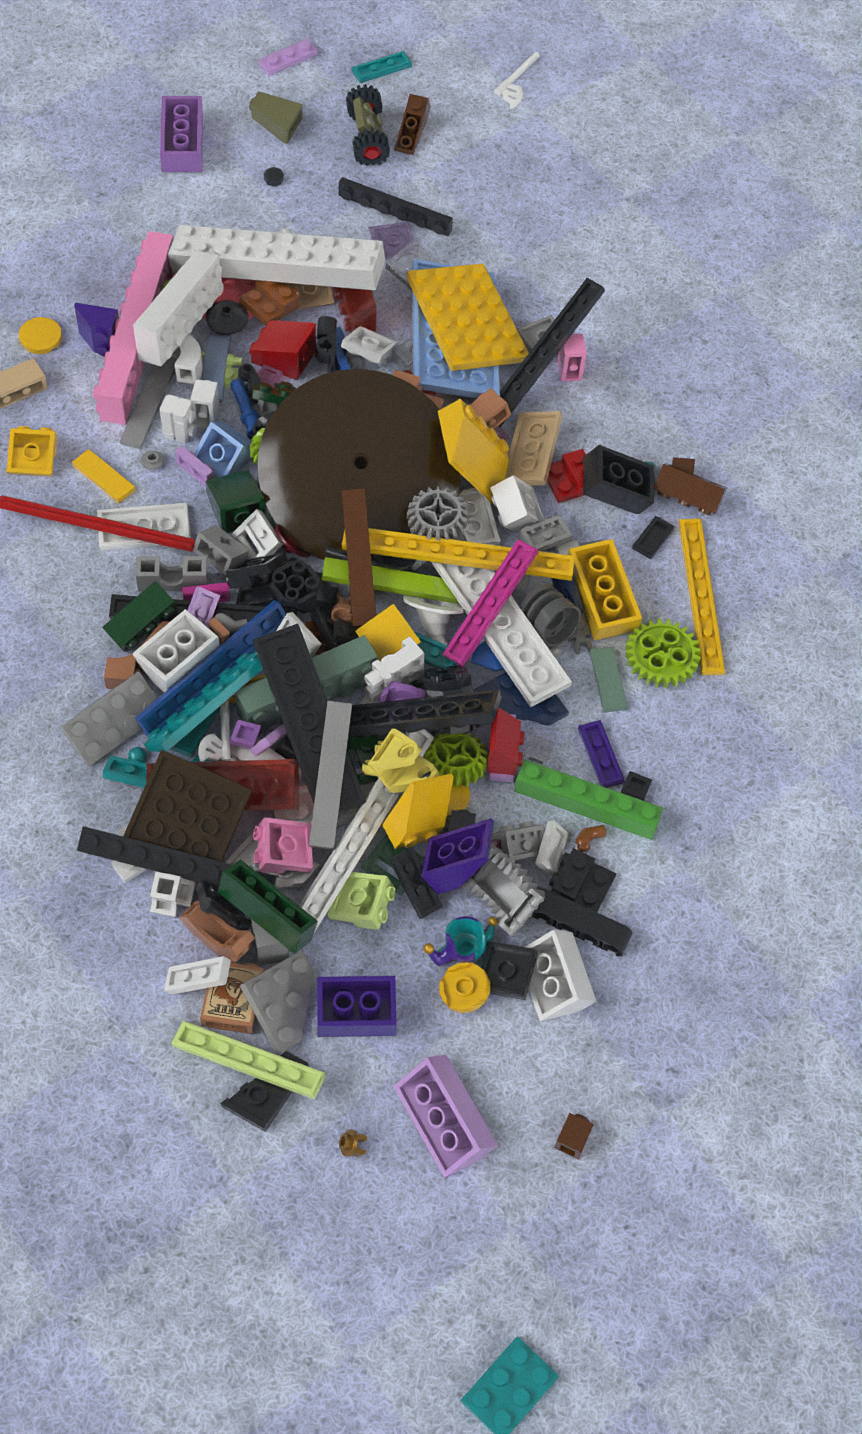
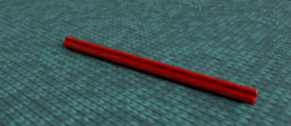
[0,495,196,552]

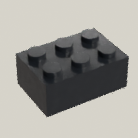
[583,445,654,514]

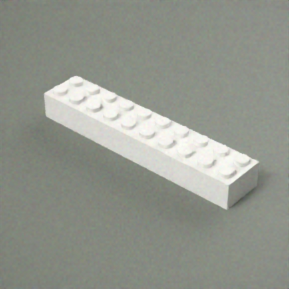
[168,225,385,290]

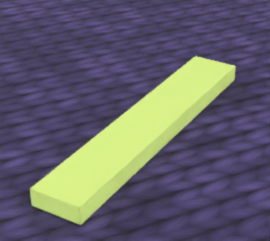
[171,1021,326,1100]

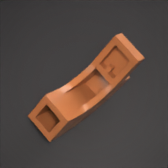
[178,900,255,963]

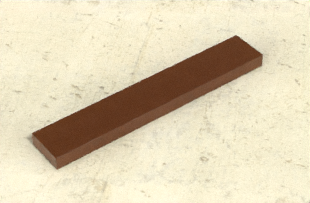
[342,488,376,628]

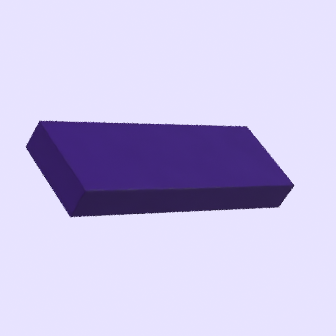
[578,720,625,788]

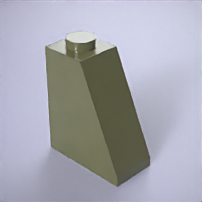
[249,91,303,144]

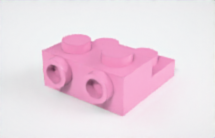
[253,817,313,874]

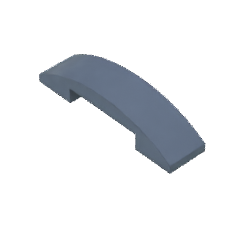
[202,333,232,403]

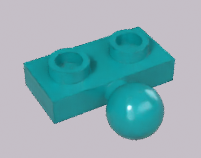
[103,747,154,788]

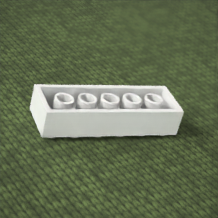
[133,250,224,366]

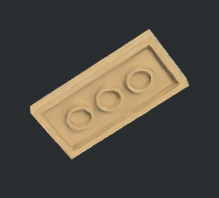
[505,411,563,486]

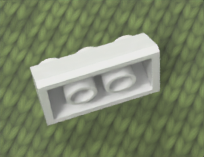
[133,609,220,693]
[525,929,597,1022]

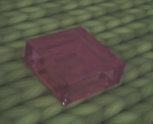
[258,364,283,388]

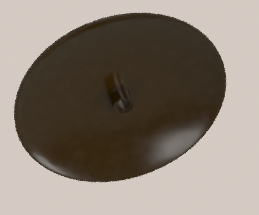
[258,369,461,561]

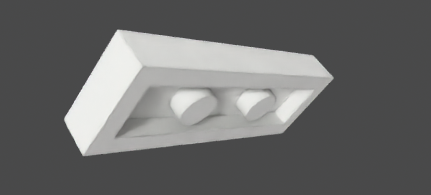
[164,956,231,994]

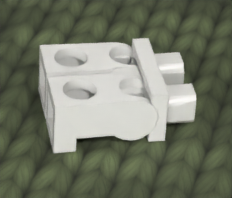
[364,637,424,701]

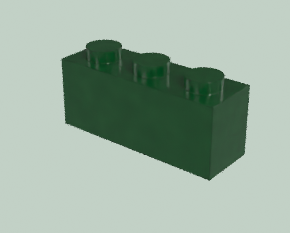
[102,581,177,652]

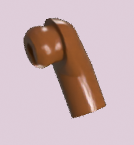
[575,825,606,852]

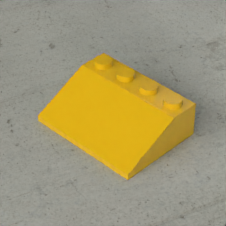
[438,399,509,506]

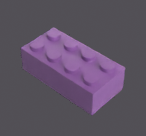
[160,96,203,172]

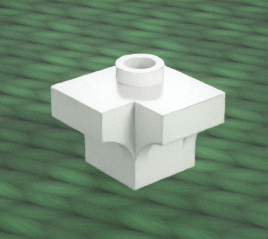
[150,872,197,917]

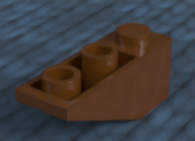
[394,94,431,155]

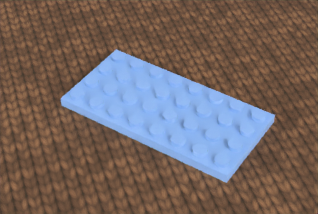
[412,259,500,399]

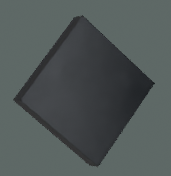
[481,941,538,1000]

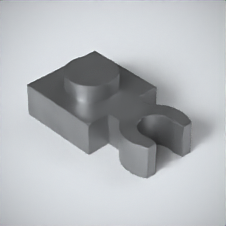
[568,615,592,655]

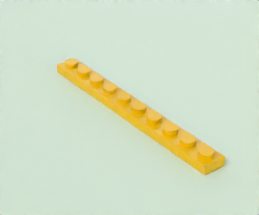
[342,528,575,581]

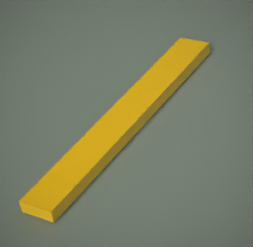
[678,518,725,675]

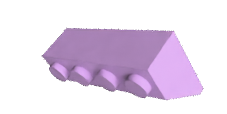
[393,1055,498,1178]

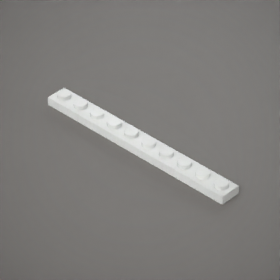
[299,729,434,933]

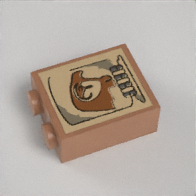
[200,962,264,1035]

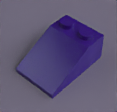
[421,818,494,894]

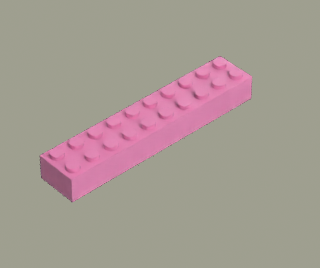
[93,231,173,425]

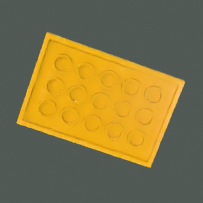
[406,263,529,371]

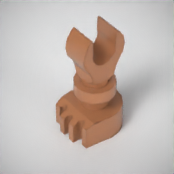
[331,592,353,622]

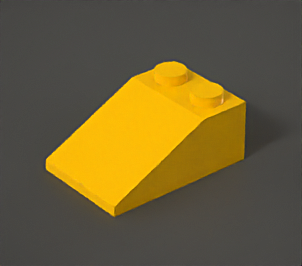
[382,773,454,849]

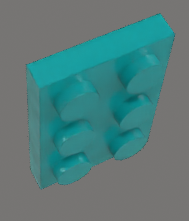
[460,1336,559,1434]

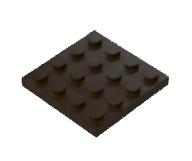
[123,750,253,861]

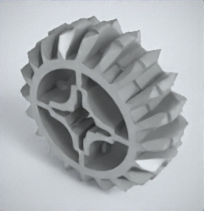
[407,486,469,541]

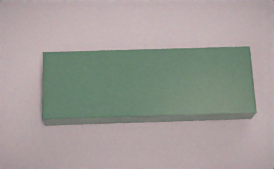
[590,647,627,713]

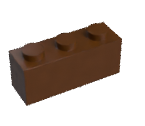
[654,463,727,516]

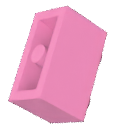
[557,334,587,381]

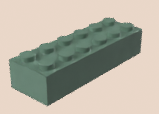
[235,635,378,734]

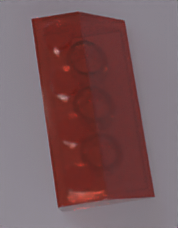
[334,287,377,333]

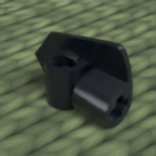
[315,316,337,373]

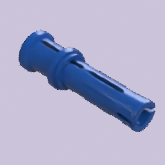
[230,379,260,439]

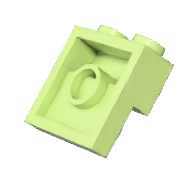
[327,872,395,930]

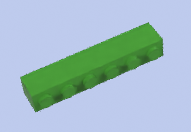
[514,759,663,840]

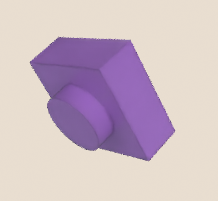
[230,720,261,750]

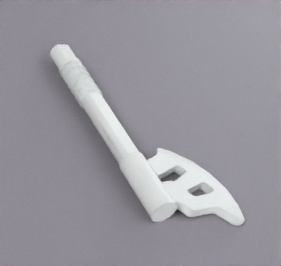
[494,52,540,109]
[198,698,231,765]

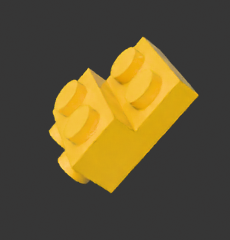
[6,426,58,477]

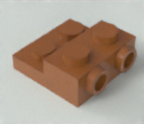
[239,280,300,326]

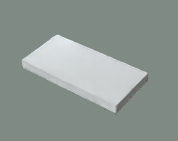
[97,503,191,551]

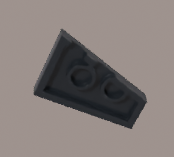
[220,1051,309,1132]

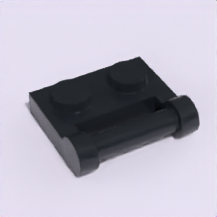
[196,880,250,930]

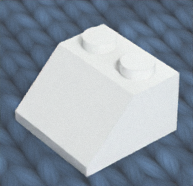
[491,475,544,532]

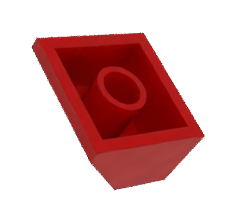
[487,707,525,775]

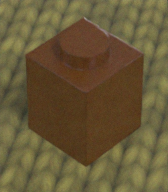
[554,1113,594,1160]

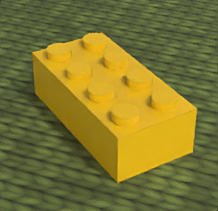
[567,539,642,641]

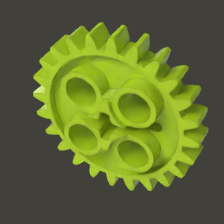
[625,618,701,688]

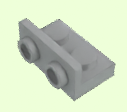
[518,515,572,552]
[492,821,545,860]

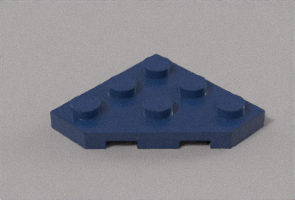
[473,672,569,726]

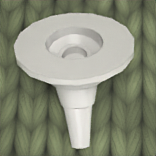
[403,595,465,645]

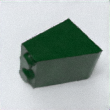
[205,470,265,534]

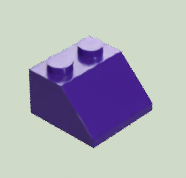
[74,302,119,356]

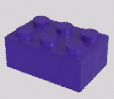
[317,976,397,1037]

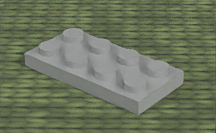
[60,671,158,767]

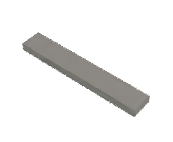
[120,356,177,449]
[309,701,352,850]

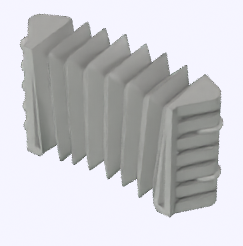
[461,844,545,936]

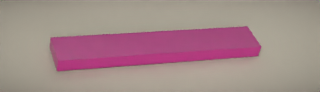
[443,539,539,668]

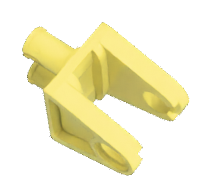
[362,728,439,793]

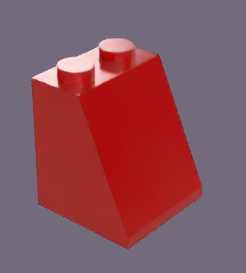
[249,320,316,380]

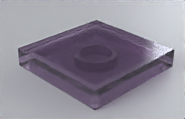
[369,221,418,260]

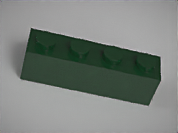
[218,859,318,954]

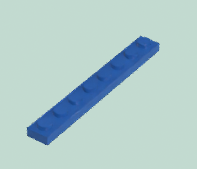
[135,600,286,737]

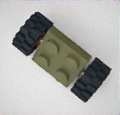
[346,84,390,166]

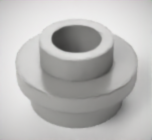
[141,450,164,471]

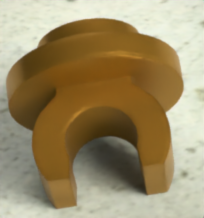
[339,1129,367,1157]

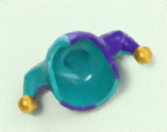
[423,916,499,966]

